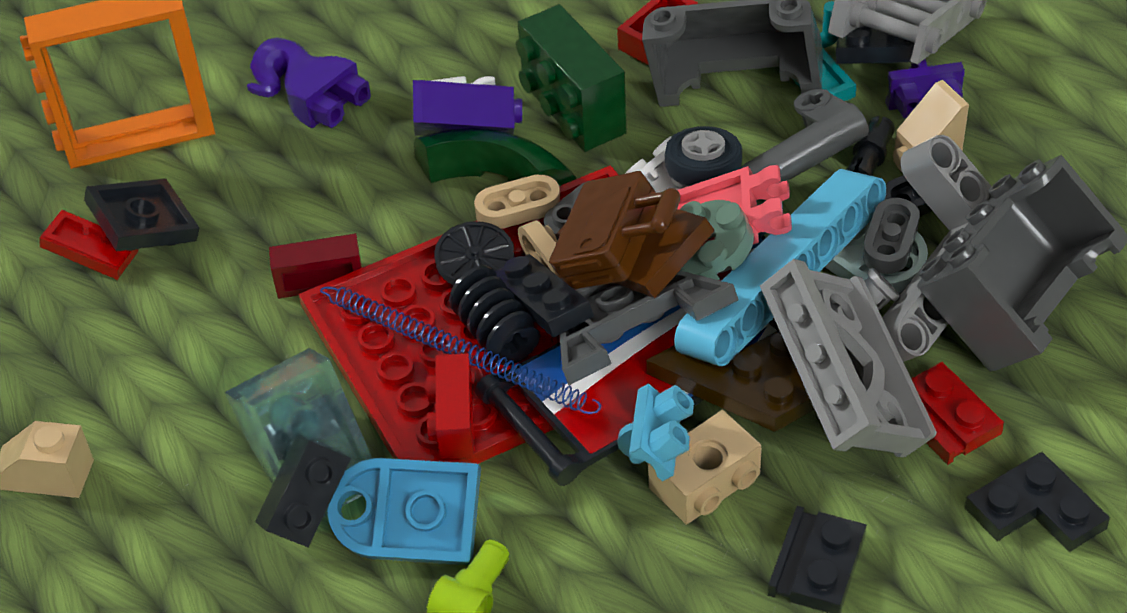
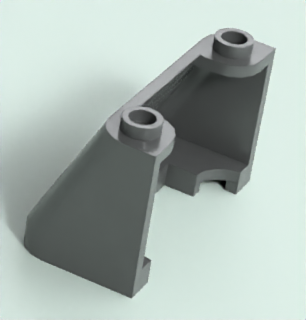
[642,0,822,107]

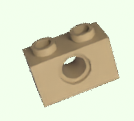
[648,410,761,525]

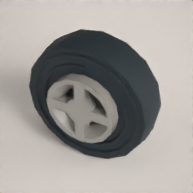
[665,126,742,186]

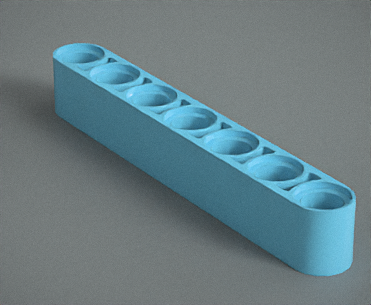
[674,169,886,366]

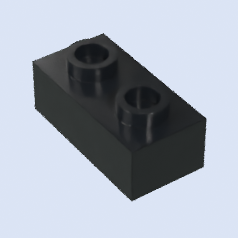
[255,432,351,548]

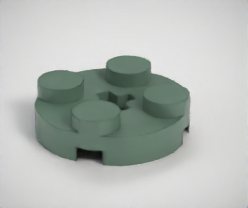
[680,200,754,280]

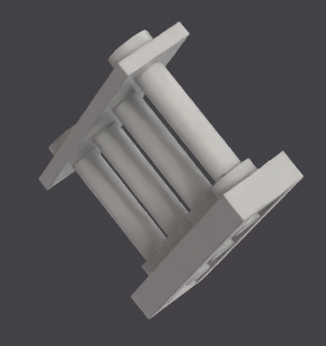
[828,0,987,64]

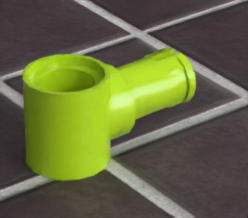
[427,540,510,613]

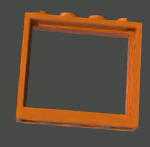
[20,0,216,169]

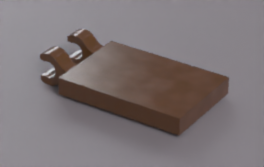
[555,209,715,298]

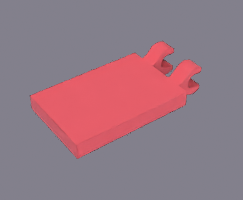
[677,165,792,247]

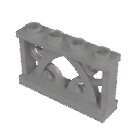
[760,259,936,458]

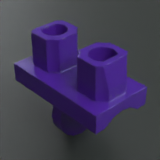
[885,59,965,118]

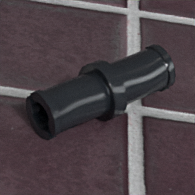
[846,116,895,176]

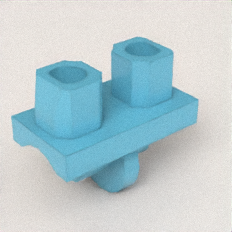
[617,384,694,481]

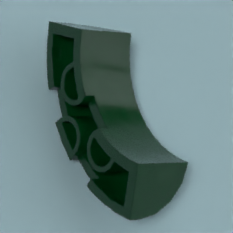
[414,129,577,186]

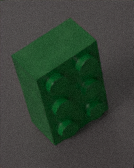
[516,4,627,152]

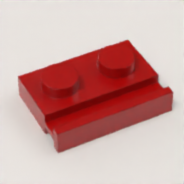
[911,361,1004,465]

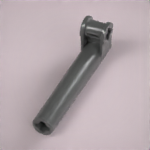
[741,89,869,183]

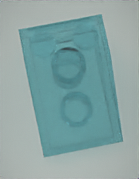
[225,348,372,517]

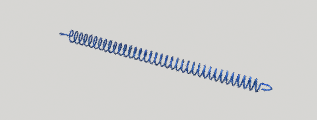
[320,287,601,414]

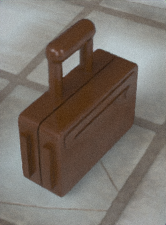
[549,171,680,289]

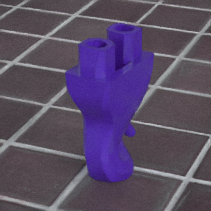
[247,38,371,129]

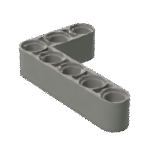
[882,135,992,362]

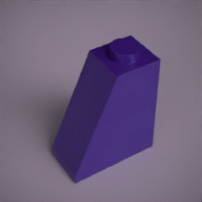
[413,80,522,136]

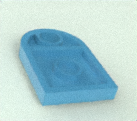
[327,458,481,565]

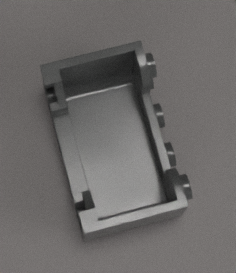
[917,155,1127,372]

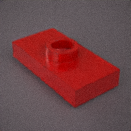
[40,210,139,280]

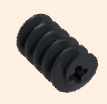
[449,265,541,366]

